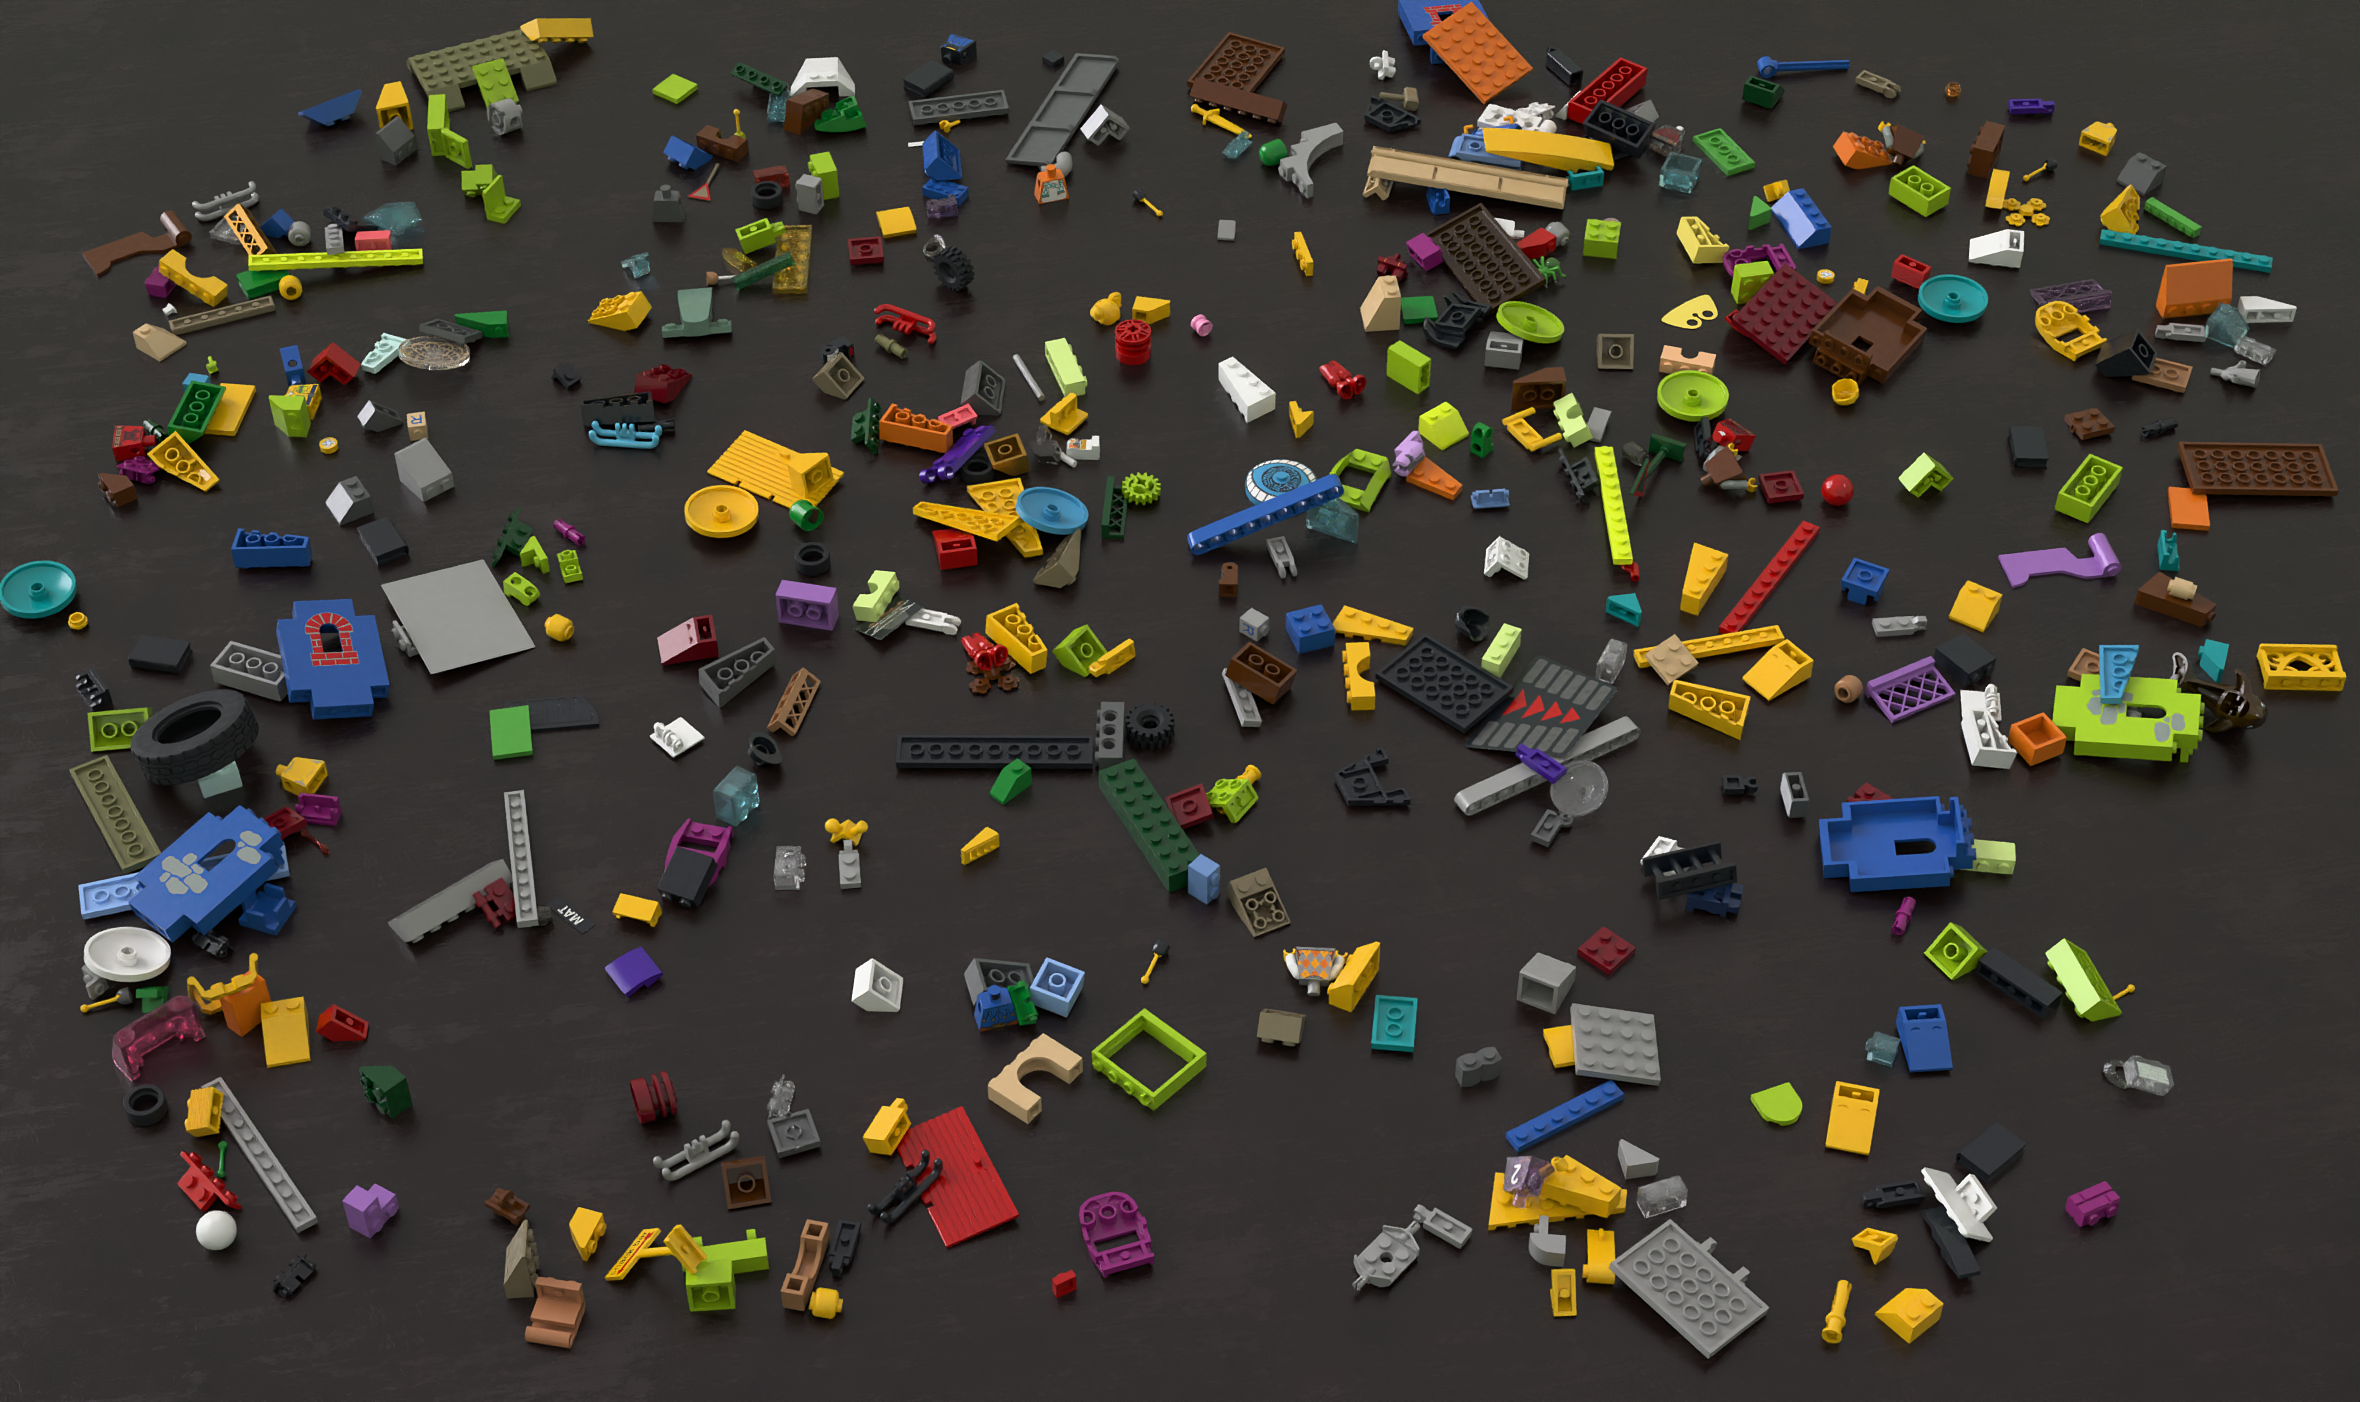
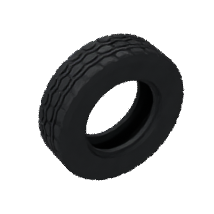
[130,689,259,785]

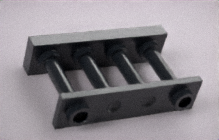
[1642,841,1737,900]

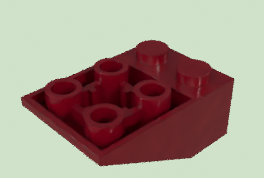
[634,364,692,403]
[657,614,719,665]

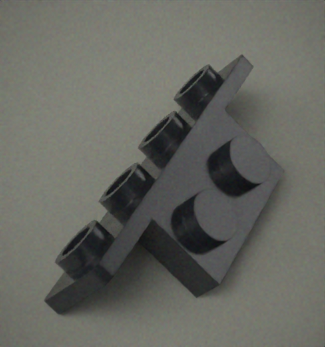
[1558,449,1601,506]

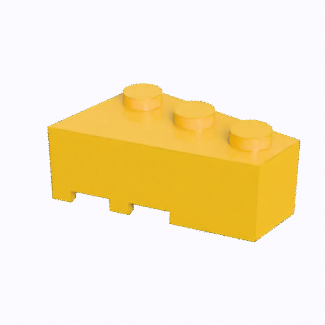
[1539,1155,1622,1218]

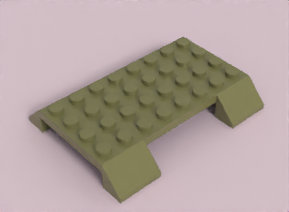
[406,29,557,112]

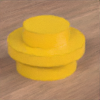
[68,612,88,630]

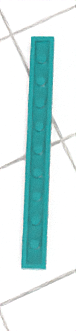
[2099,229,2273,273]

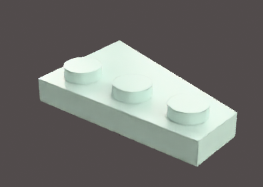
[361,333,410,374]

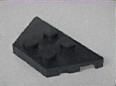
[1364,95,1422,132]

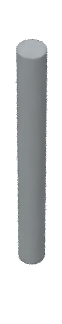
[1013,354,1045,401]

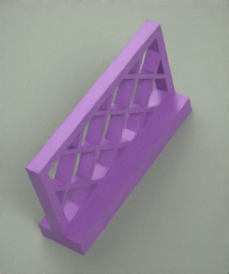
[1864,656,1956,723]

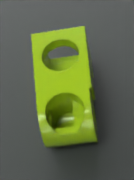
[503,572,540,606]

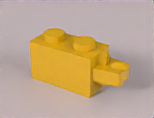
[862,1098,911,1155]

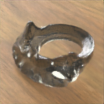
[923,235,946,258]
[2103,1058,2137,1089]

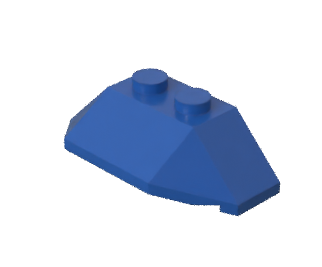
[298,89,362,127]

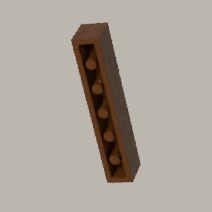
[1190,77,1287,124]

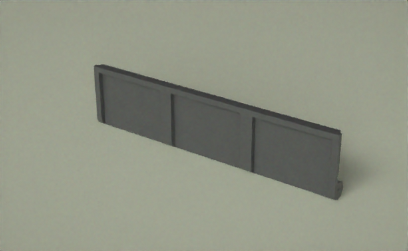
[1005,53,1119,171]

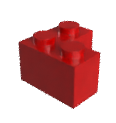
[307,342,361,385]

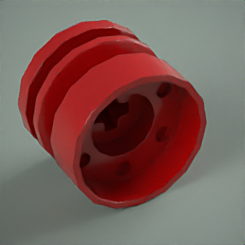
[1115,319,1152,365]

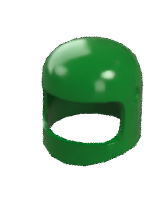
[1259,139,1288,167]
[789,499,824,531]

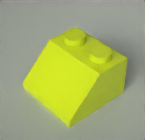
[1418,402,1469,450]

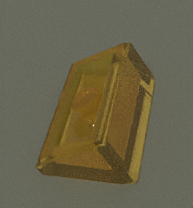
[722,248,757,273]

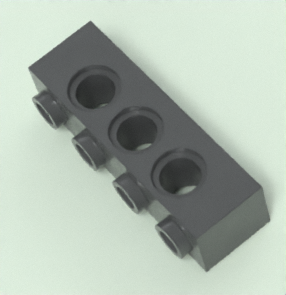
[1095,702,1125,771]

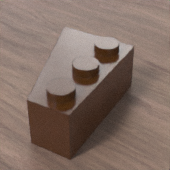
[784,88,829,135]

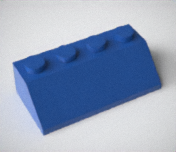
[922,130,962,180]
[1771,188,1832,249]

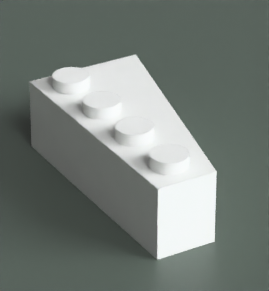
[1219,357,1276,423]

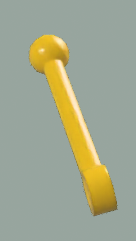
[2113,984,2135,1000]

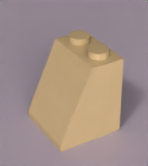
[1360,275,1401,332]

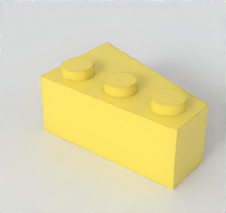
[1677,217,1730,264]

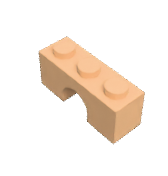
[1659,345,1716,375]

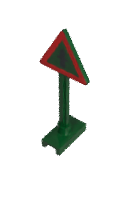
[1630,433,1687,497]

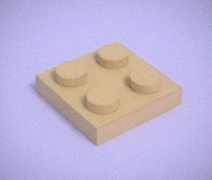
[1644,634,1699,686]

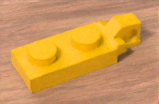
[1088,639,1136,677]

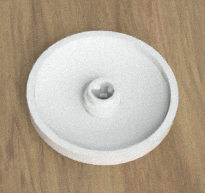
[84,927,171,982]

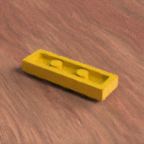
[1292,232,1313,276]

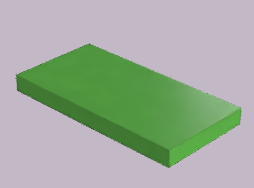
[1692,128,1756,176]

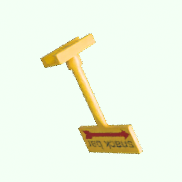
[605,1225,708,1281]

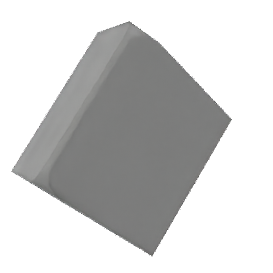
[1217,220,1236,241]

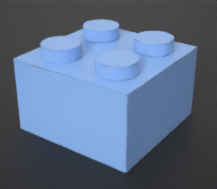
[1029,957,1085,1018]

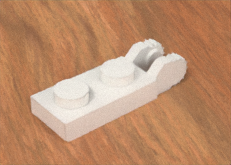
[905,609,961,635]

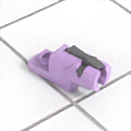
[1392,431,1425,476]

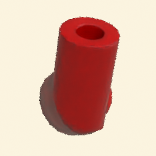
[1621,561,1640,582]

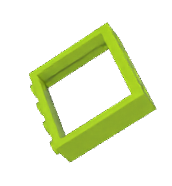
[1092,1008,1206,1111]

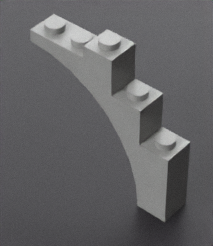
[1278,123,1343,198]

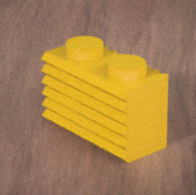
[185,1087,224,1137]

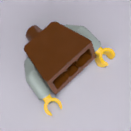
[1878,121,1926,167]
[1700,443,1758,492]

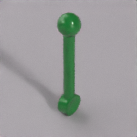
[217,1141,228,1178]

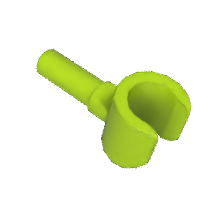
[206,356,219,374]

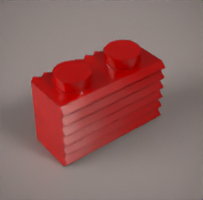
[1891,254,1931,290]

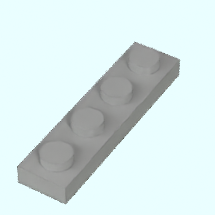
[325,224,345,255]
[1222,668,1262,727]

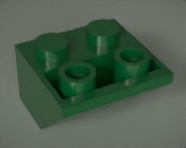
[1742,76,1785,109]
[359,1066,413,1119]

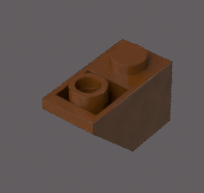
[98,473,138,507]

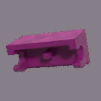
[295,793,342,826]

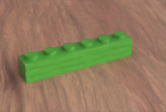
[2144,197,2202,239]

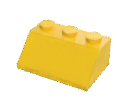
[1327,942,1380,1012]

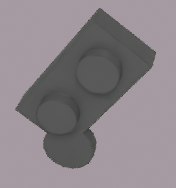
[1530,809,1573,847]

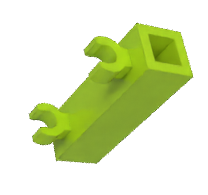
[682,1229,769,1274]

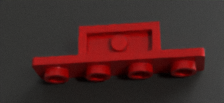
[177,1151,242,1211]

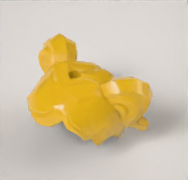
[1090,292,1122,325]

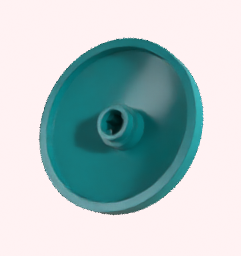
[1918,274,1988,323]
[0,561,77,618]

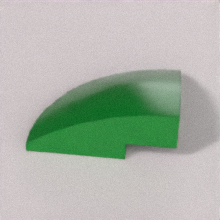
[814,95,866,132]

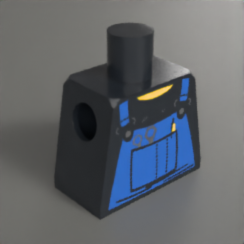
[941,32,977,65]

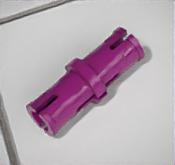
[553,518,586,546]
[1891,897,1916,936]

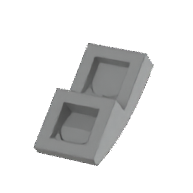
[1587,407,1612,443]

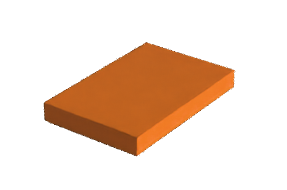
[2168,487,2210,531]

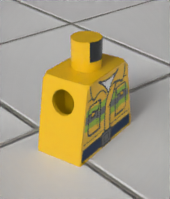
[278,384,322,419]

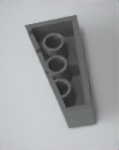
[699,637,775,709]

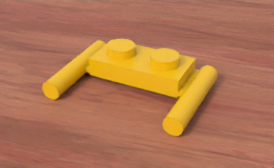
[1502,407,1562,452]

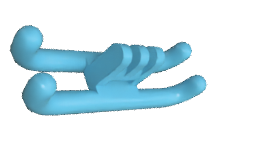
[589,421,662,449]

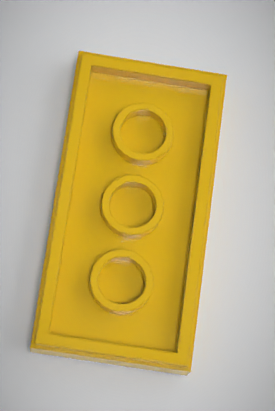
[204,383,256,436]

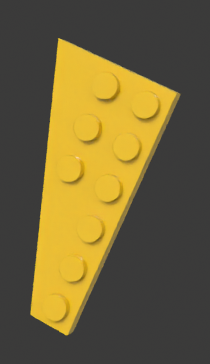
[913,502,1020,541]
[1488,1172,1627,1230]

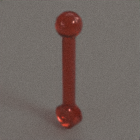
[301,828,329,852]

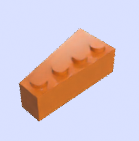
[879,403,953,453]

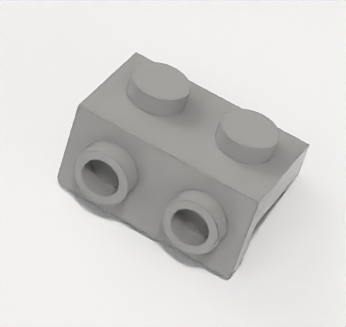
[391,620,419,657]

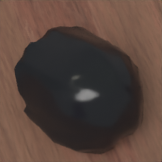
[1455,605,1491,642]

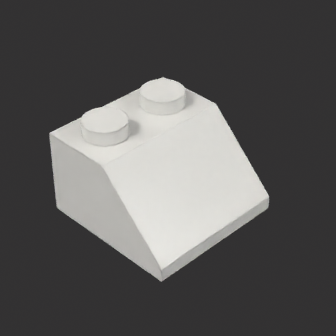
[852,958,903,1012]

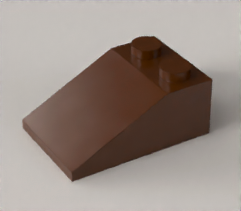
[1511,367,1567,410]

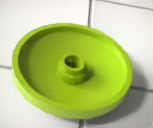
[1496,301,1564,343]
[1657,370,1729,421]

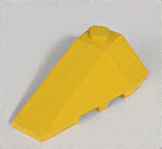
[2100,184,2140,235]
[147,431,220,492]

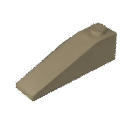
[1033,528,1081,588]

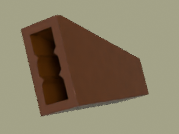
[2135,572,2217,627]

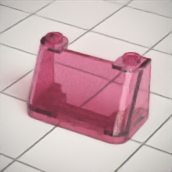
[111,995,205,1081]

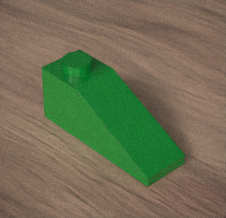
[455,311,509,338]

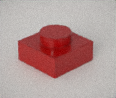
[1052,1270,1077,1298]

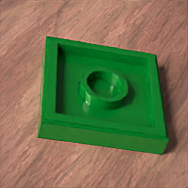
[1400,296,1438,324]

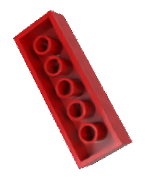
[1567,57,1648,124]

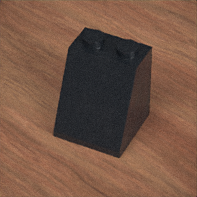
[2095,328,2158,377]

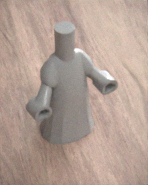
[2210,360,2260,388]

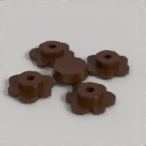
[966,657,1019,694]

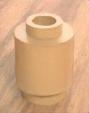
[2167,577,2197,600]

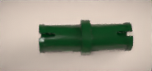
[143,418,169,443]

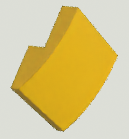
[876,207,917,238]
[1543,1025,1575,1068]

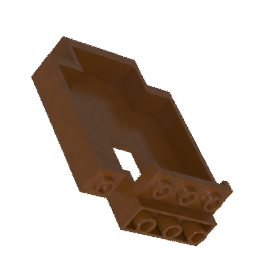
[1808,286,1927,386]

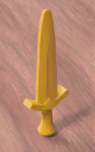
[1191,104,1252,139]

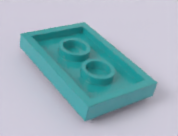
[1371,995,1418,1052]

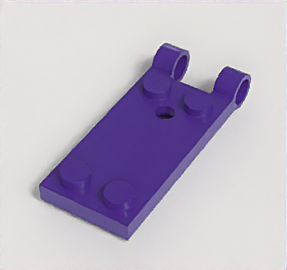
[919,425,996,484]

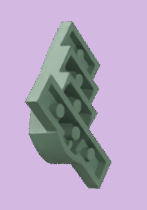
[662,287,732,338]

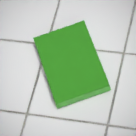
[489,705,533,760]

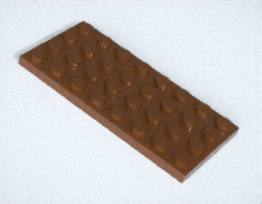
[2177,442,2339,497]

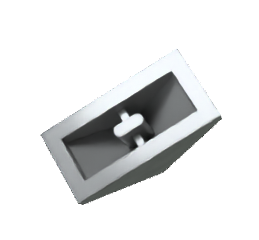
[1617,1139,1660,1179]

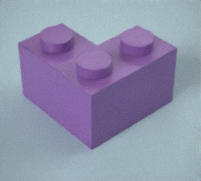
[342,1184,399,1238]

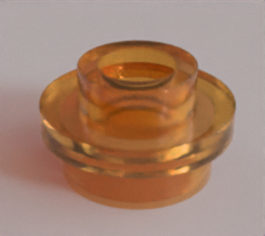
[1945,82,1961,97]

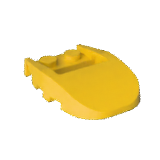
[2035,301,2107,361]

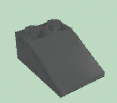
[964,958,1034,1006]

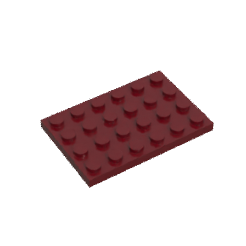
[1730,263,1838,364]

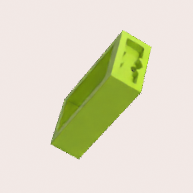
[427,94,450,156]

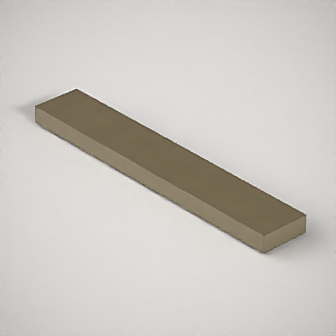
[169,296,276,335]

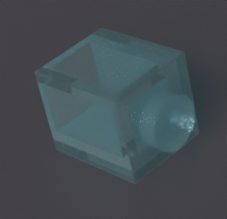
[1865,1031,1900,1067]

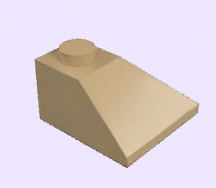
[133,324,187,361]

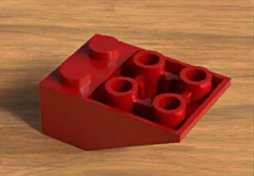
[932,528,978,570]

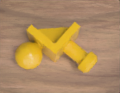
[825,818,868,847]

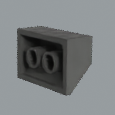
[960,360,1006,416]

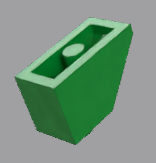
[990,758,1032,805]

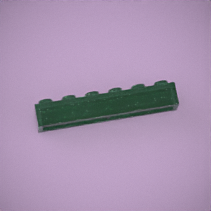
[731,251,795,291]

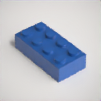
[922,177,969,207]

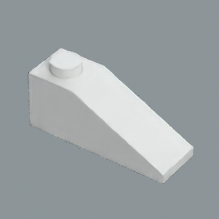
[2237,296,2297,323]

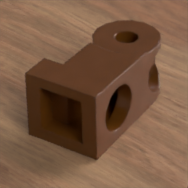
[1219,562,1238,597]

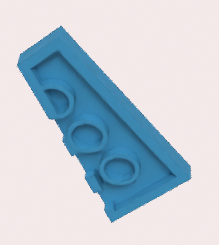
[2099,645,2139,704]

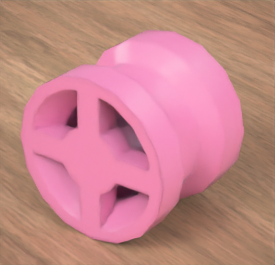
[1191,314,1213,336]

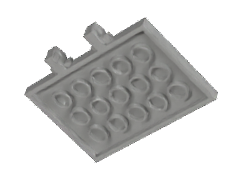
[1609,1219,1770,1359]

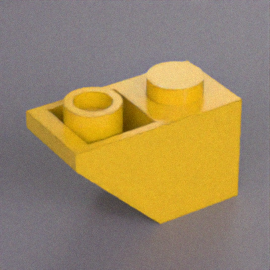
[1132,296,1170,324]
[569,1207,606,1261]

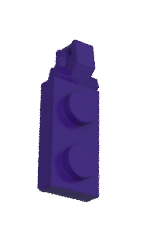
[2008,98,2055,115]
[1516,743,1567,784]

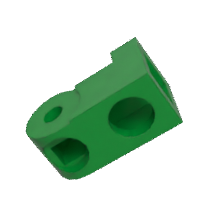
[1470,422,1494,458]

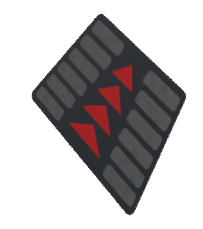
[1466,655,1617,756]

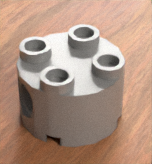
[487,98,523,135]

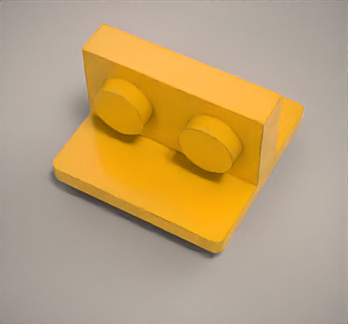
[1040,392,1088,435]

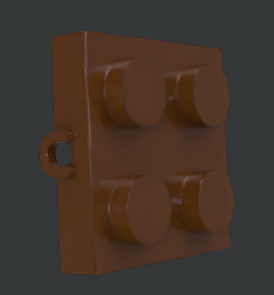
[2064,408,2115,440]

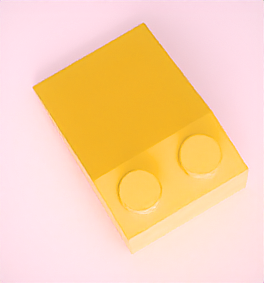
[261,997,311,1068]

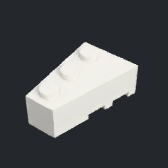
[1961,707,2017,769]

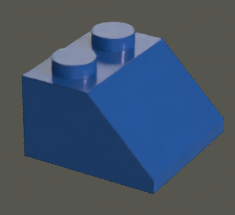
[663,135,713,170]

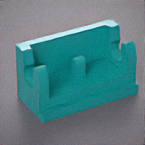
[1566,166,1604,191]
[2157,530,2180,571]

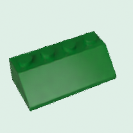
[168,380,226,444]

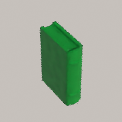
[236,269,289,300]

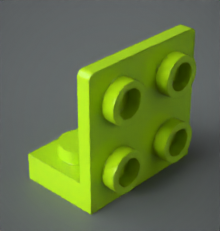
[482,175,521,224]
[1206,779,1259,823]

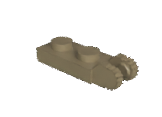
[1855,70,1901,99]

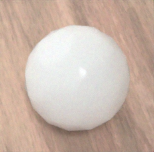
[196,1211,237,1250]

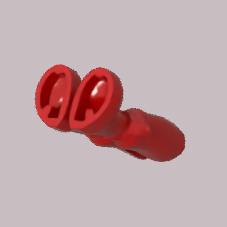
[1319,360,1367,399]
[961,632,1008,671]

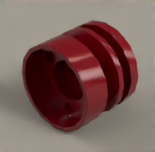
[629,1071,677,1124]

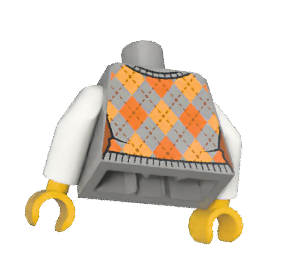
[1283,947,1348,996]

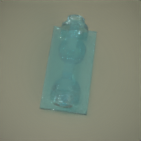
[1222,131,1253,159]

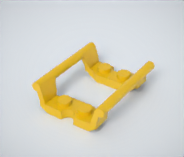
[187,953,258,1015]

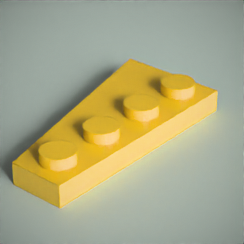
[1333,605,1414,645]

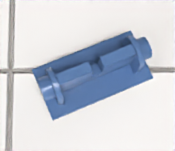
[1471,488,1510,509]

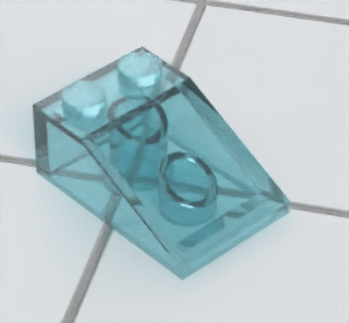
[362,201,423,236]
[1306,498,1359,544]

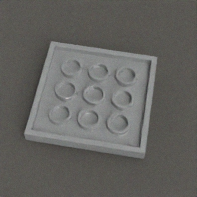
[1570,1003,1661,1086]

